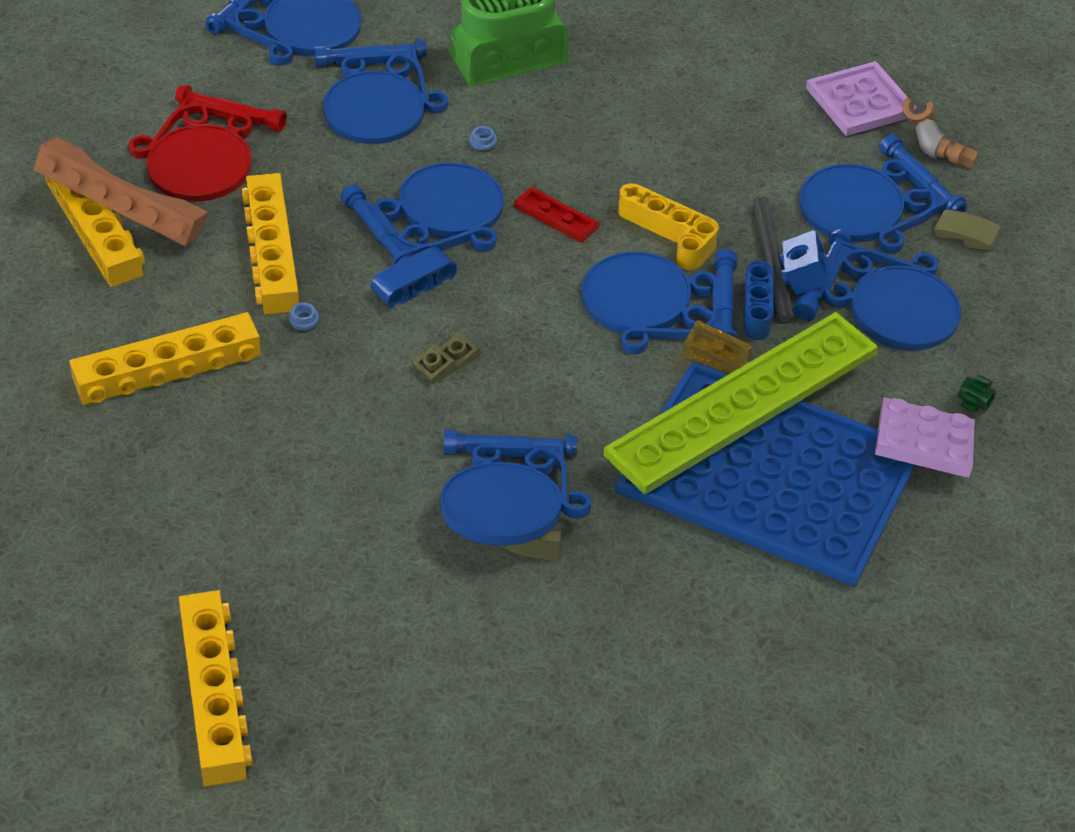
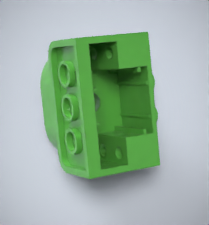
[446,0,569,87]

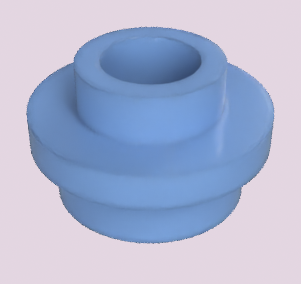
[469,126,497,151]
[289,303,319,330]

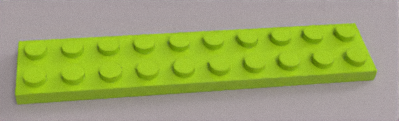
[603,312,878,495]

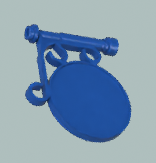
[206,0,361,66]
[314,38,448,144]
[799,134,967,254]
[340,162,504,266]
[793,229,961,350]
[582,249,739,354]
[440,429,591,546]

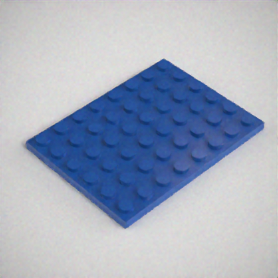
[615,361,916,587]

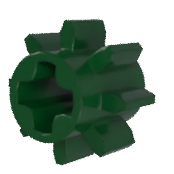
[957,374,996,413]

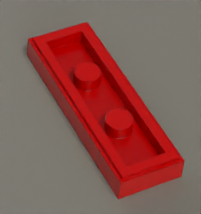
[514,187,599,243]

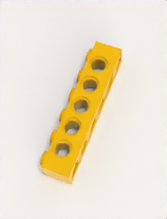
[242,173,299,315]
[45,176,145,287]
[69,312,261,405]
[179,590,253,787]

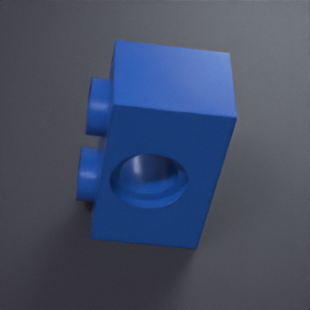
[780,230,829,296]

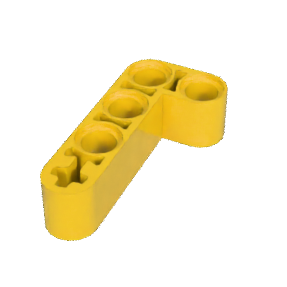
[618,183,719,270]

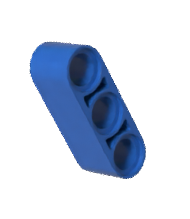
[371,246,457,309]
[743,261,773,340]

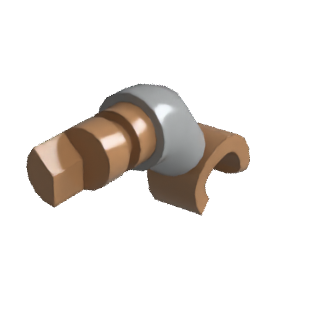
[902,97,979,169]

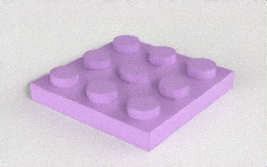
[806,61,917,136]
[875,397,975,478]

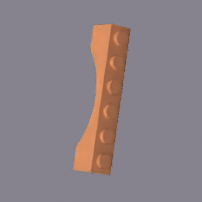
[33,137,208,246]

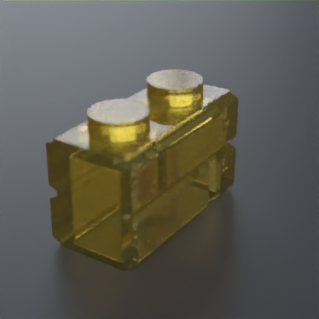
[683,320,752,374]

